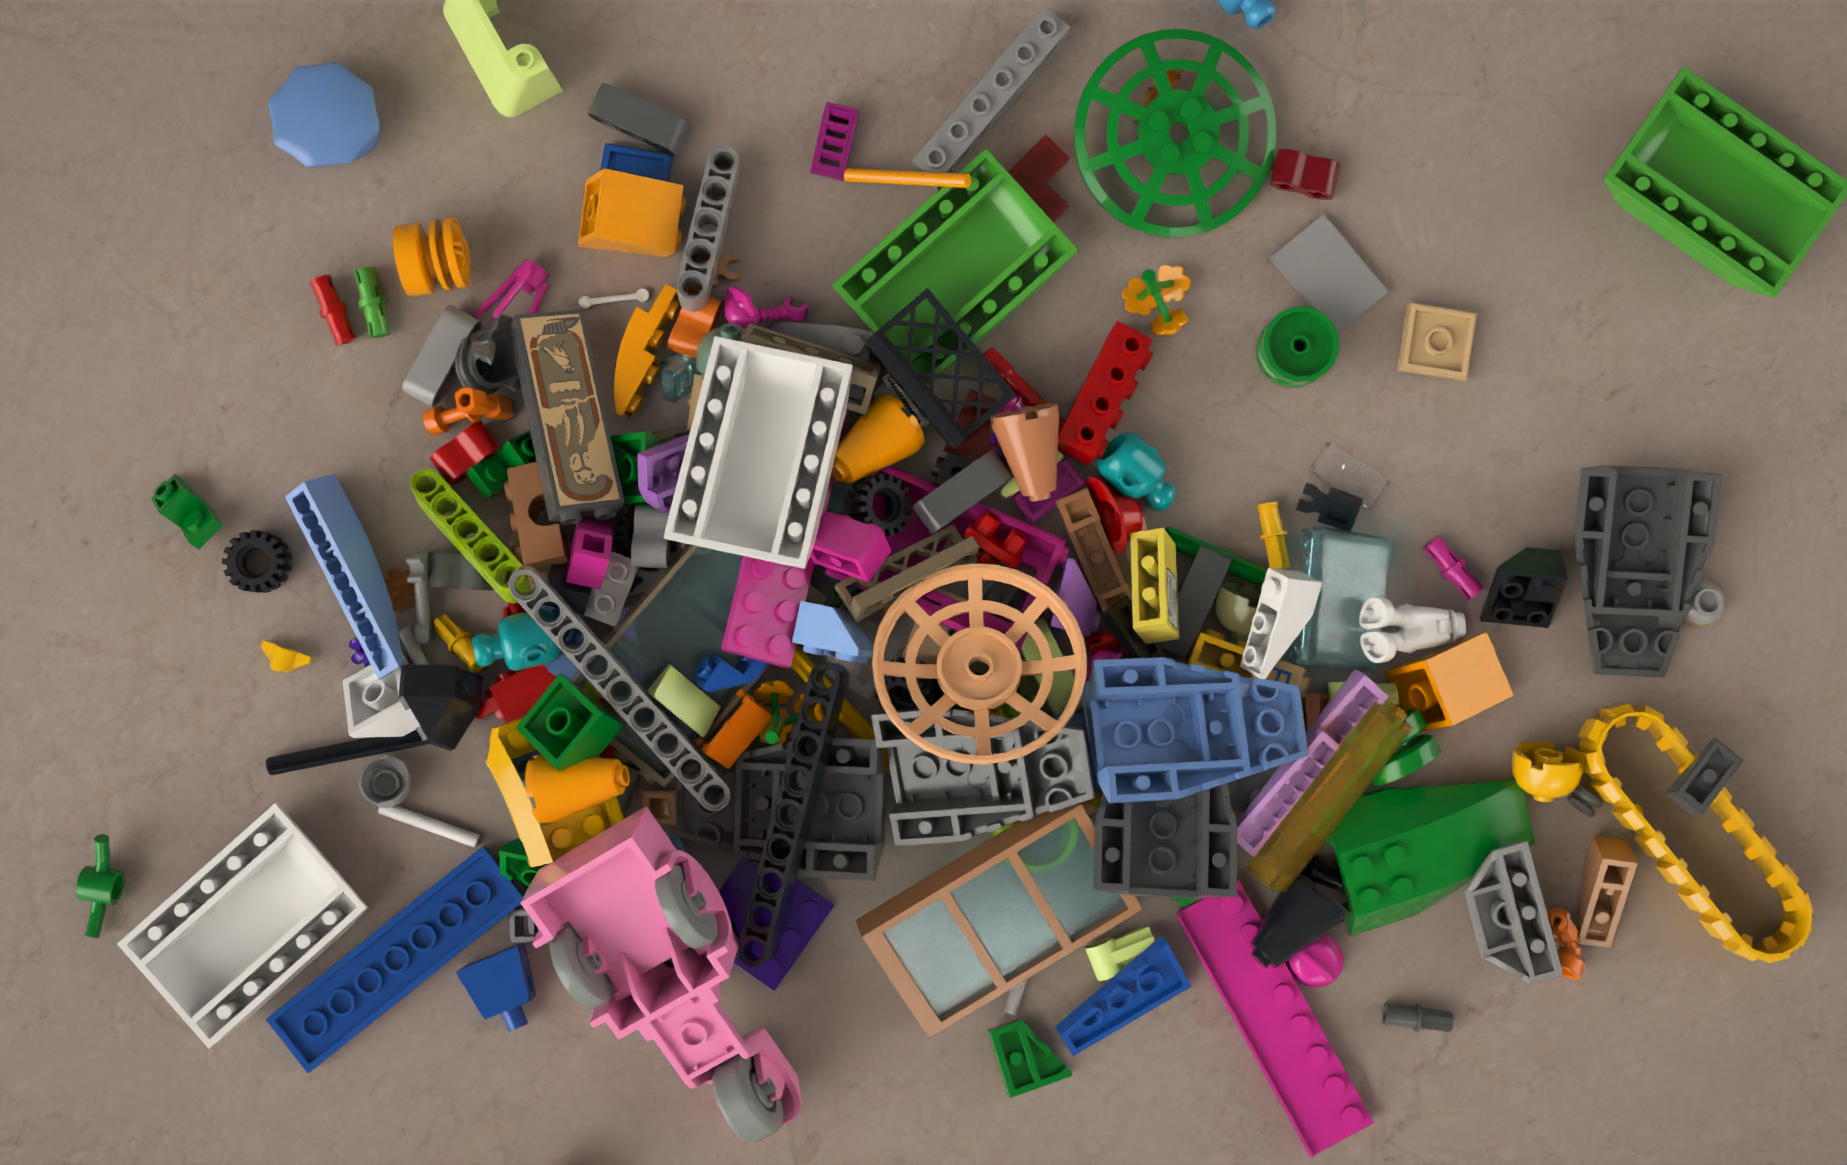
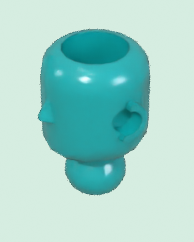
[1097,432,1177,511]
[471,609,561,671]

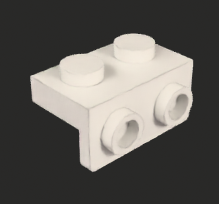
[584,551,639,626]

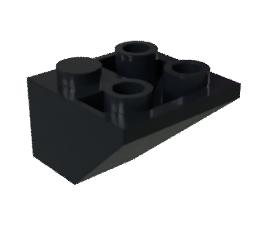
[1480,547,1568,628]

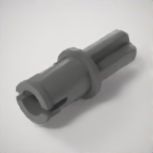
[1382,1003,1454,1032]

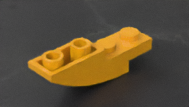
[614,283,681,420]

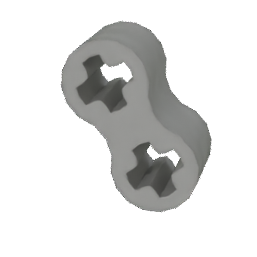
[631,504,671,568]

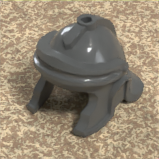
[455,314,520,395]

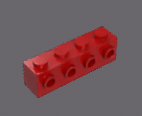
[1058,321,1153,466]

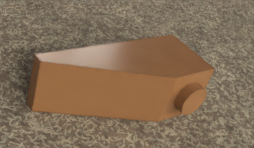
[1577,835,1638,948]

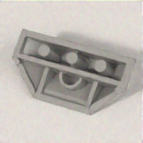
[1463,840,1563,985]

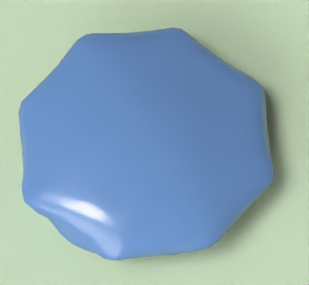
[268,62,380,168]

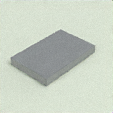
[1270,214,1389,333]

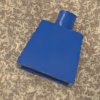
[456,943,536,1031]

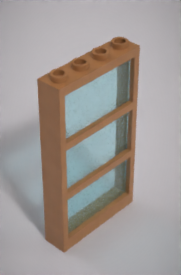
[855,801,1142,1038]

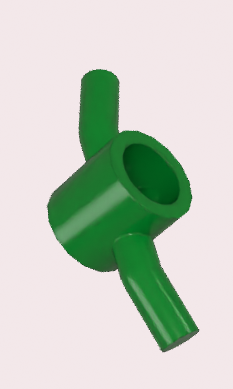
[76,834,125,938]

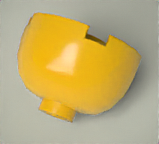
[1512,741,1585,802]

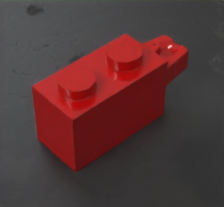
[476,665,557,723]

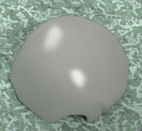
[358,755,413,808]

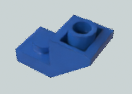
[693,653,768,692]

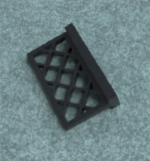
[863,288,1016,449]

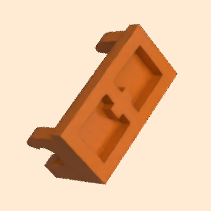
[695,688,773,769]

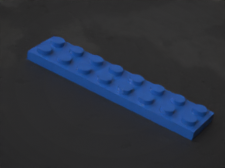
[265,845,525,1073]

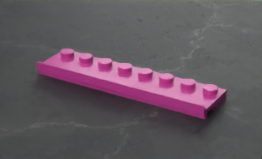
[1175,878,1374,1158]

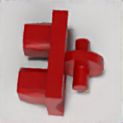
[963,509,1028,569]

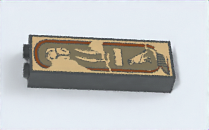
[509,309,625,525]

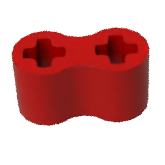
[429,421,502,487]

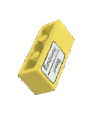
[1130,528,1179,644]

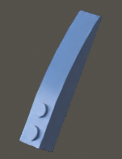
[285,474,404,680]

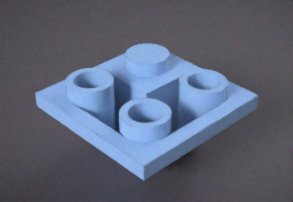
[792,601,874,664]

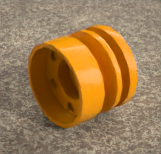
[393,216,471,297]

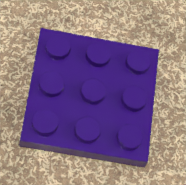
[719,857,834,991]

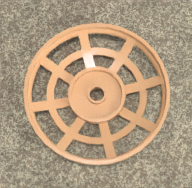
[872,563,1087,764]

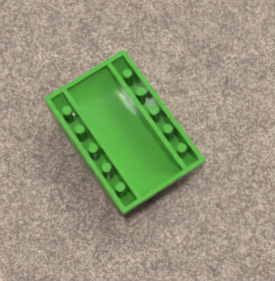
[1603,67,1847,298]
[832,148,1078,386]

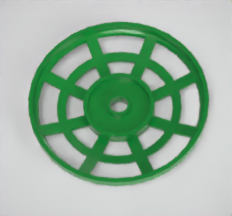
[1073,29,1276,238]

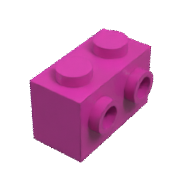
[810,510,891,582]

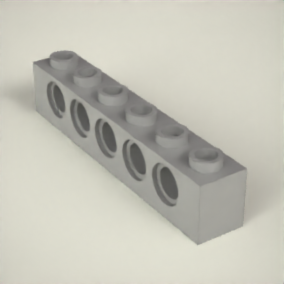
[911,5,1071,192]

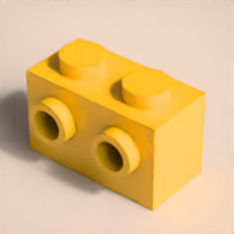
[1184,629,1256,678]

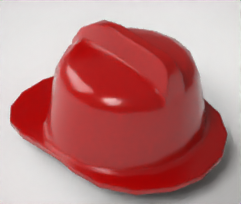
[1086,476,1147,554]

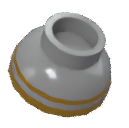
[1683,579,1725,627]

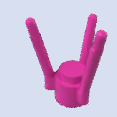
[473,259,549,319]

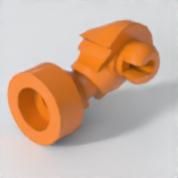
[1547,908,1585,980]

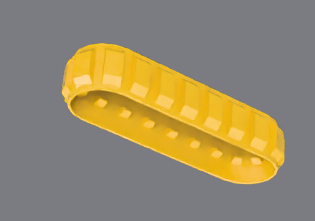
[1577,703,1814,963]

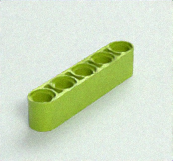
[410,469,531,604]

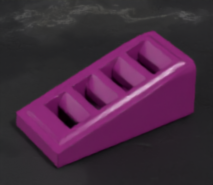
[810,102,860,181]

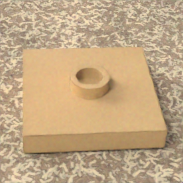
[1397,302,1477,382]

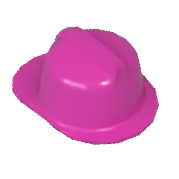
[1285,934,1344,988]

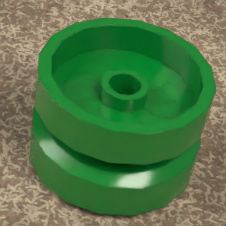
[1256,307,1339,388]
[1350,707,1442,786]

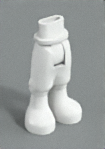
[1359,597,1466,663]

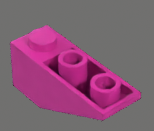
[566,517,613,589]

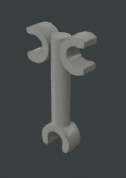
[406,552,435,644]

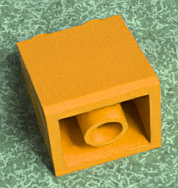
[577,168,686,257]
[1385,632,1514,732]

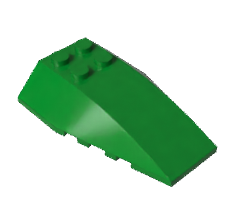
[1318,779,1535,936]

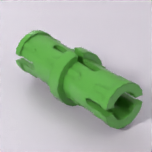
[353,266,392,338]

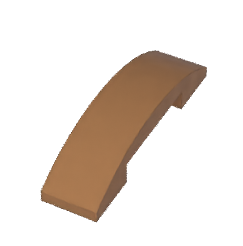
[1055,488,1132,613]

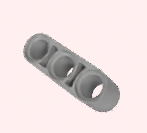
[402,305,482,407]

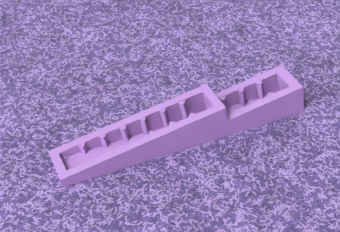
[1237,669,1389,858]

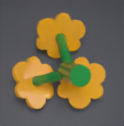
[1121,264,1191,336]
[753,680,824,745]

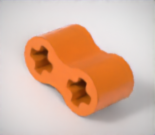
[667,289,723,360]

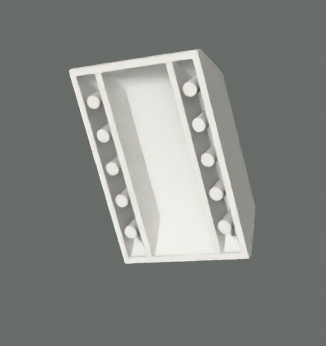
[664,336,853,569]
[117,803,369,1049]

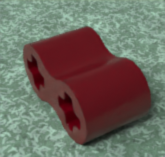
[1270,149,1341,200]

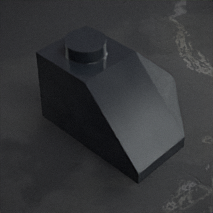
[398,664,483,751]

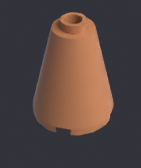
[990,403,1059,501]

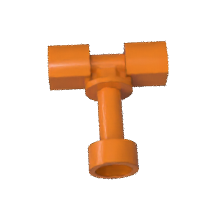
[423,388,514,436]

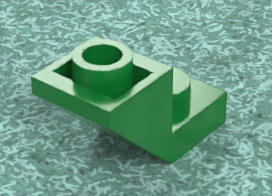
[466,430,537,500]
[151,474,223,550]

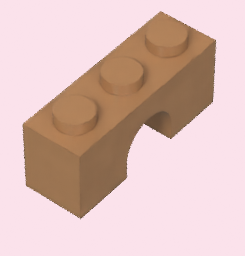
[504,462,570,573]

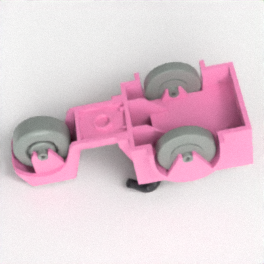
[520,806,802,1143]

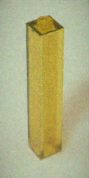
[1246,701,1414,892]

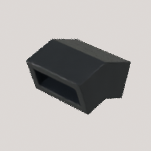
[542,564,592,615]

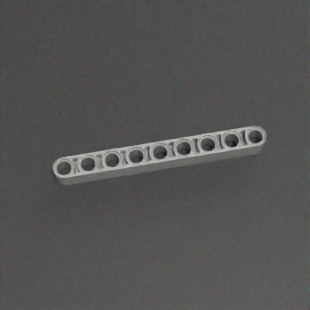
[508,566,730,811]

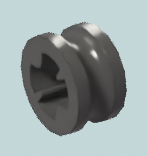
[1566,786,1603,818]

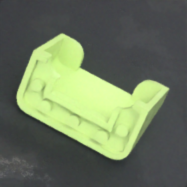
[443,0,563,117]

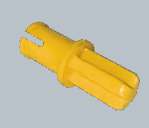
[1256,501,1290,569]
[434,614,485,673]

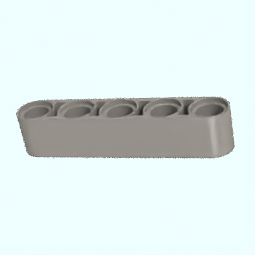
[677,145,739,312]

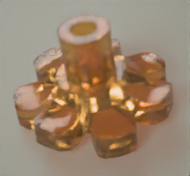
[384,569,416,612]

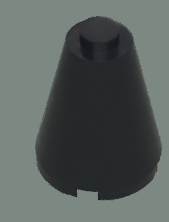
[1250,871,1345,968]

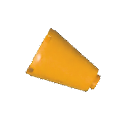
[831,394,925,483]
[525,754,630,825]

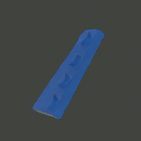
[1055,935,1192,1056]

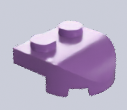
[638,433,690,515]

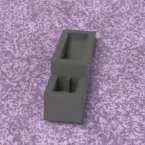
[1159,544,1232,658]

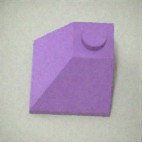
[1047,558,1101,637]

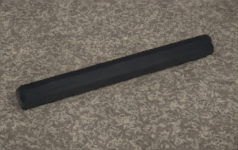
[266,730,430,775]

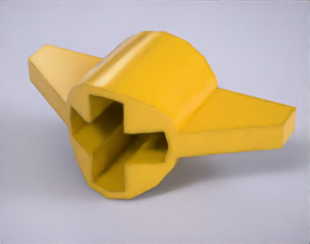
[261,640,313,672]

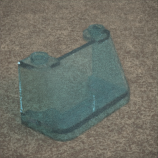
[1289,526,1394,673]

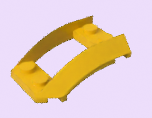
[485,716,624,867]

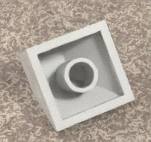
[343,653,420,738]

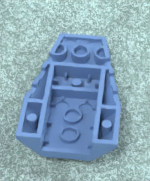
[1086,657,1309,803]

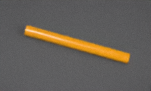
[844,168,971,188]

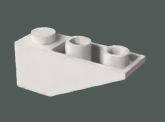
[1240,568,1322,679]

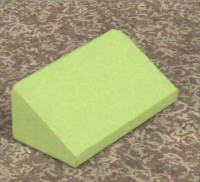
[647,664,721,737]

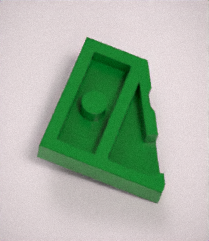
[987,1018,1072,1098]

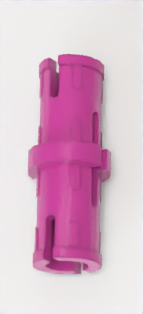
[1422,535,1484,601]

